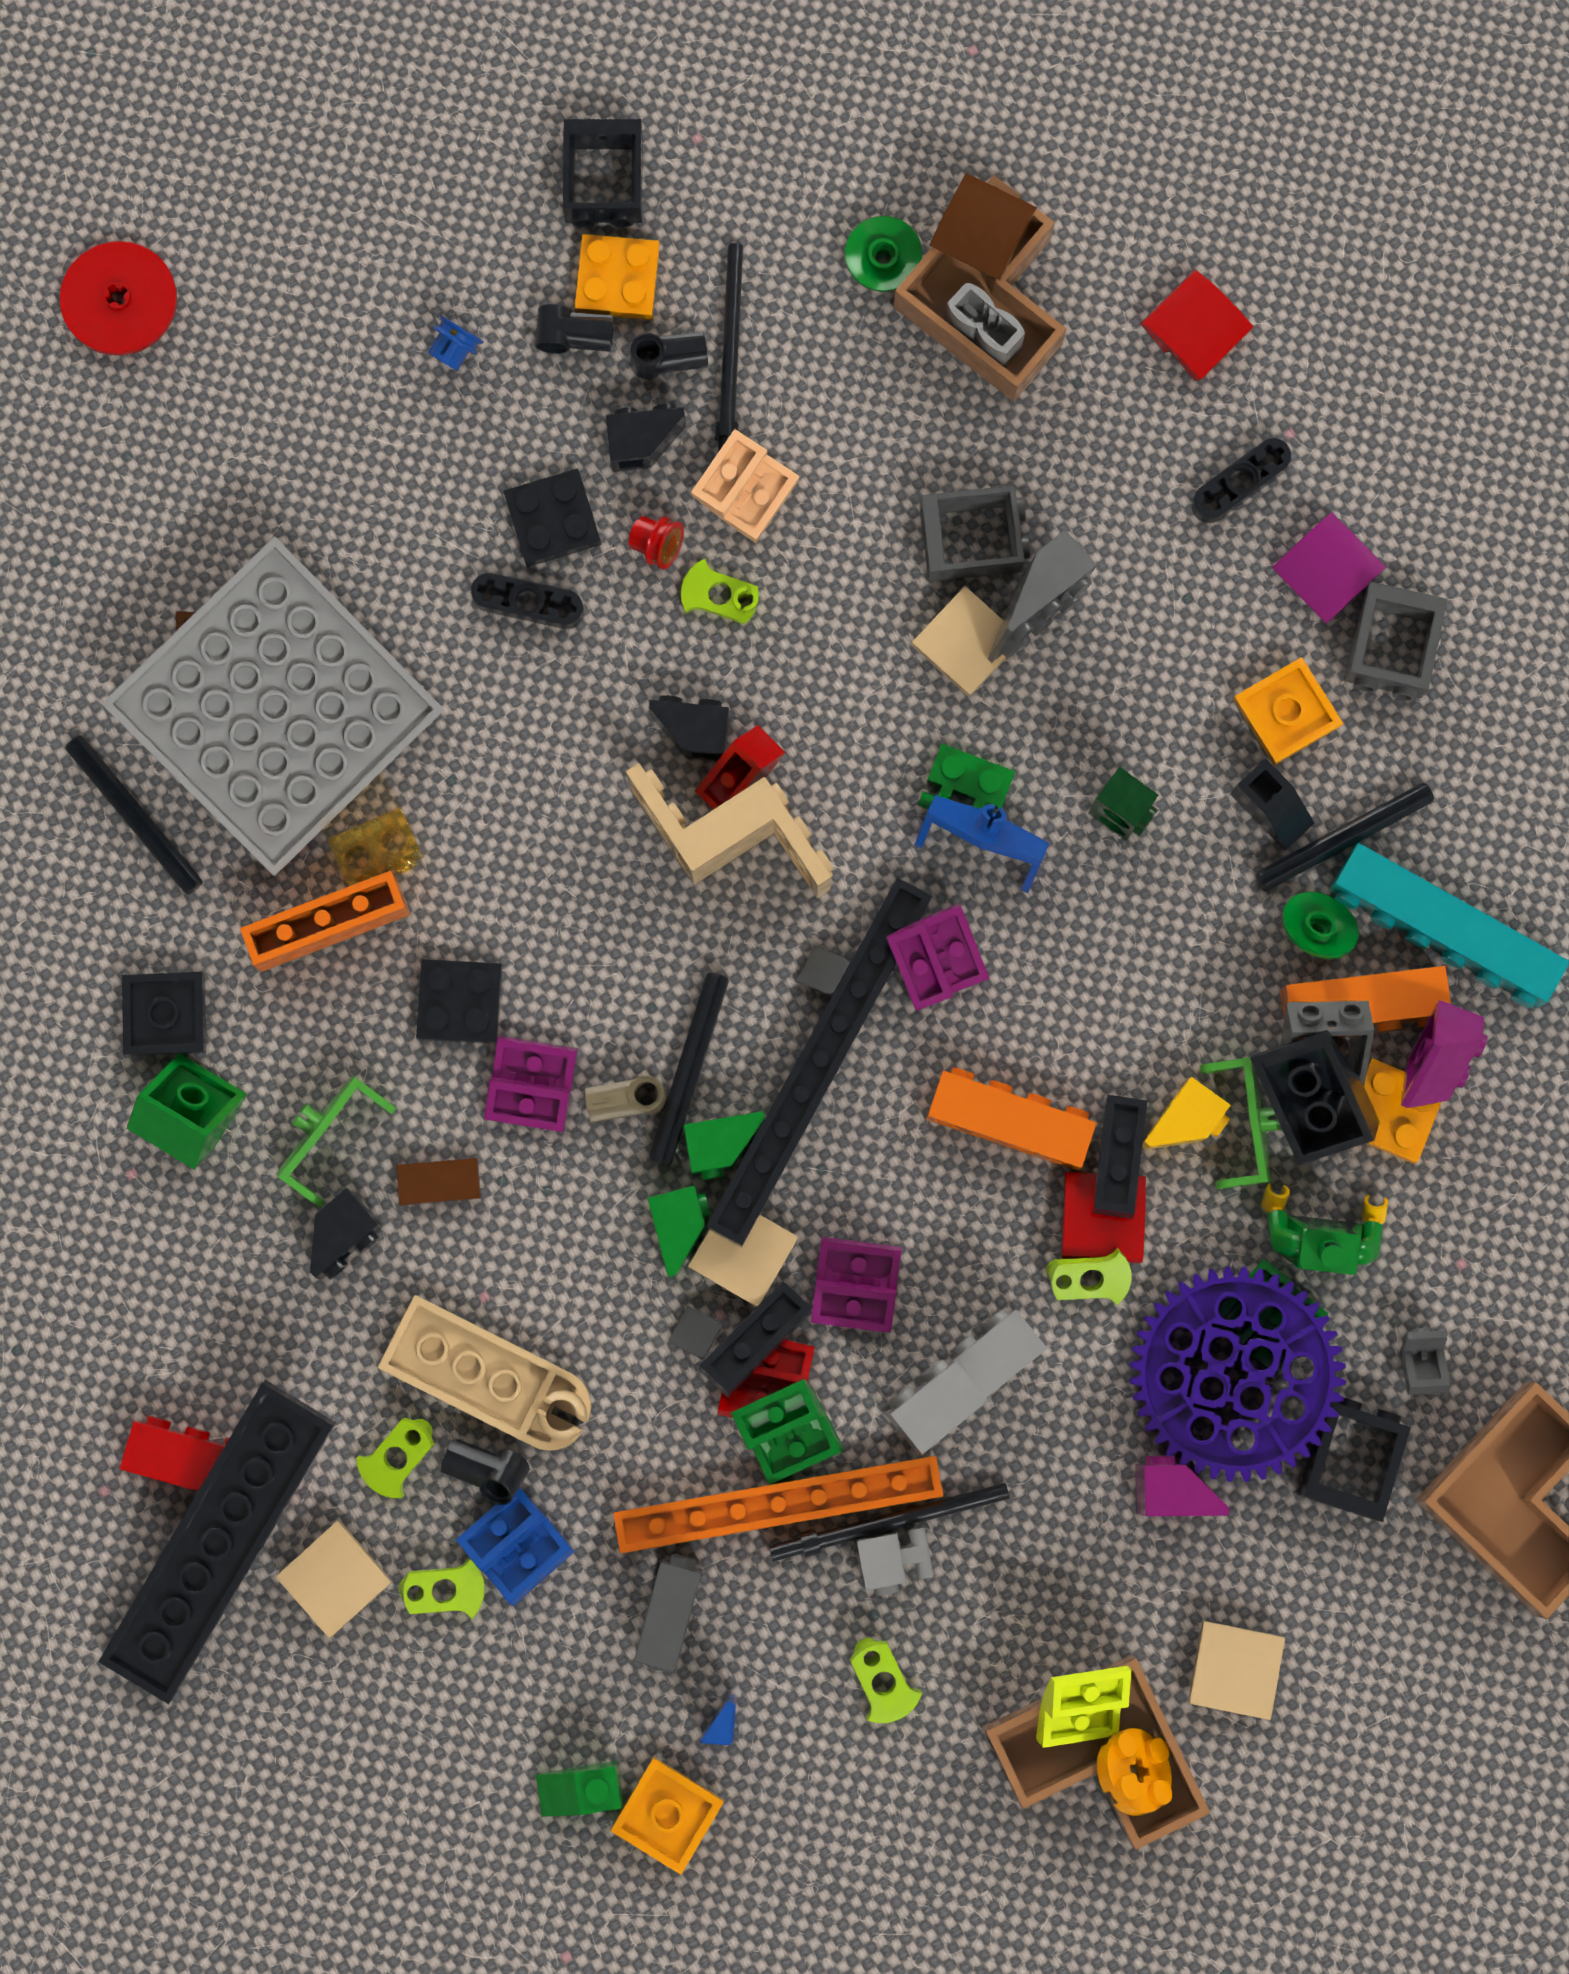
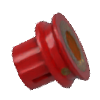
[628,516,684,570]

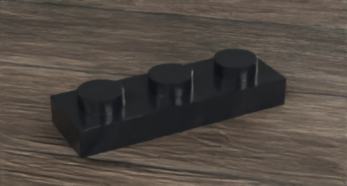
[1092,1095,1148,1219]
[698,1281,813,1397]

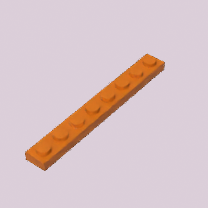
[613,1455,943,1554]

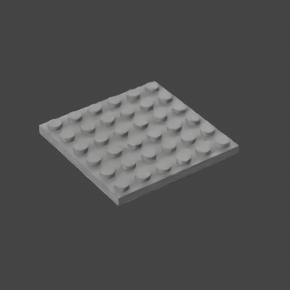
[101,536,445,876]

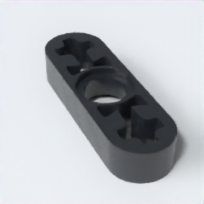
[1192,438,1291,523]
[471,573,584,629]

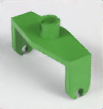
[1199,1057,1282,1189]
[276,1075,397,1208]

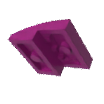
[1272,512,1387,624]
[887,903,990,1011]
[484,1036,578,1132]
[811,1237,902,1333]

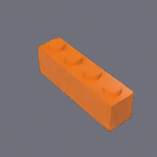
[239,870,411,972]
[1280,966,1451,1039]
[926,1067,1097,1171]

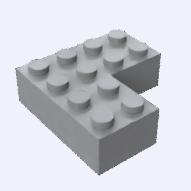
[885,1309,1048,1455]

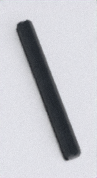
[65,735,203,894]
[1255,783,1434,891]
[649,973,729,1165]

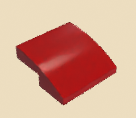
[1140,270,1254,381]
[1061,1172,1146,1263]
[717,1340,815,1418]

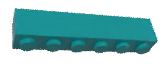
[1329,843,1569,1009]

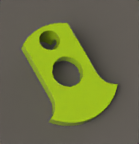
[681,558,759,625]
[1046,1248,1132,1306]
[356,1418,434,1498]
[398,1557,485,1619]
[849,1637,922,1723]

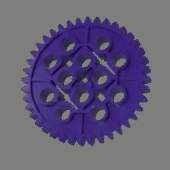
[1130,1266,1347,1482]

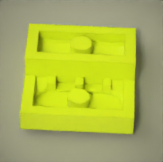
[1036,1666,1131,1748]

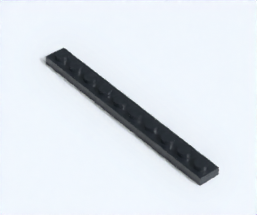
[706,877,932,1248]

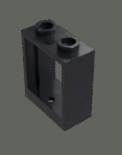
[563,119,643,227]
[1297,1397,1411,1522]

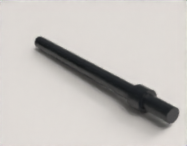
[715,243,743,452]
[769,1483,1010,1562]

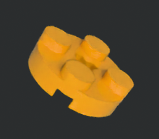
[1097,1728,1172,1816]

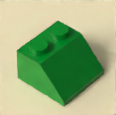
[126,1054,247,1170]

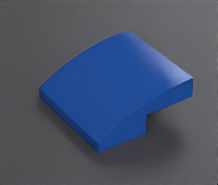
[456,1487,575,1606]

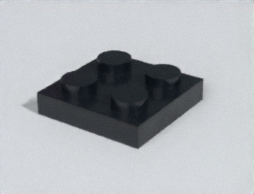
[503,468,602,567]
[416,959,503,1044]
[122,972,206,1056]

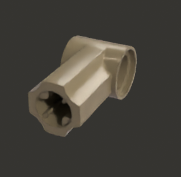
[585,1075,668,1123]

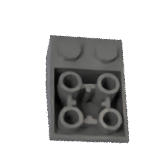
[988,530,1097,663]

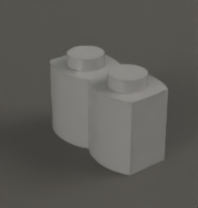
[945,283,1025,367]

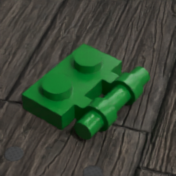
[917,743,1016,810]

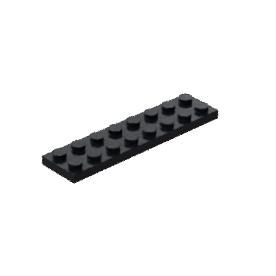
[98,1380,336,1705]

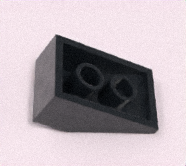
[1250,1030,1380,1165]

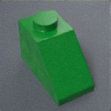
[684,1111,765,1181]
[647,1185,711,1278]
[536,1760,624,1817]

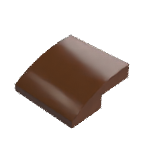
[929,173,1037,280]

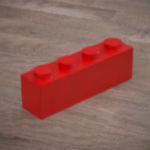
[119,1415,229,1491]

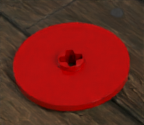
[60,241,177,356]

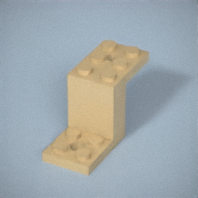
[625,763,833,898]

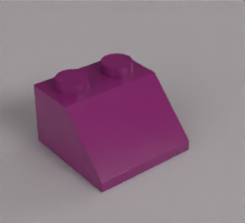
[1401,1000,1488,1108]
[1135,1456,1229,1516]

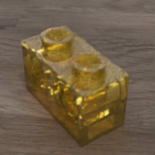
[327,807,424,886]

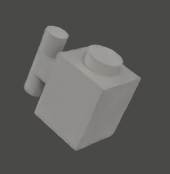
[856,1527,934,1596]

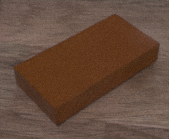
[396,1158,481,1206]

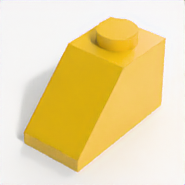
[1142,1077,1231,1150]

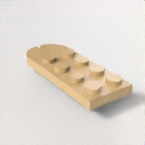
[377,1295,592,1451]

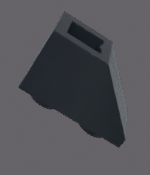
[606,404,686,472]
[649,695,729,761]
[1230,758,1315,851]
[310,1188,383,1280]

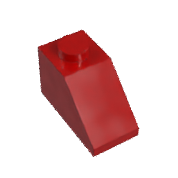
[695,725,786,810]

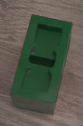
[1088,767,1159,841]

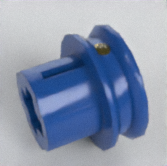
[428,315,484,371]

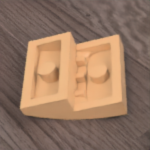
[691,429,800,543]

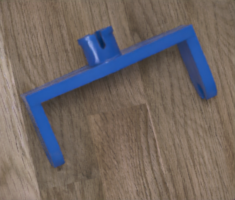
[914,795,1049,893]

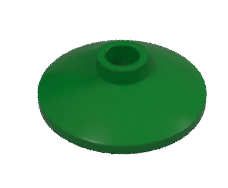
[845,216,922,292]
[1282,892,1359,959]

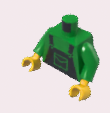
[1261,1184,1388,1275]

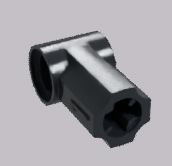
[535,304,614,354]
[630,331,708,380]
[441,1439,530,1505]

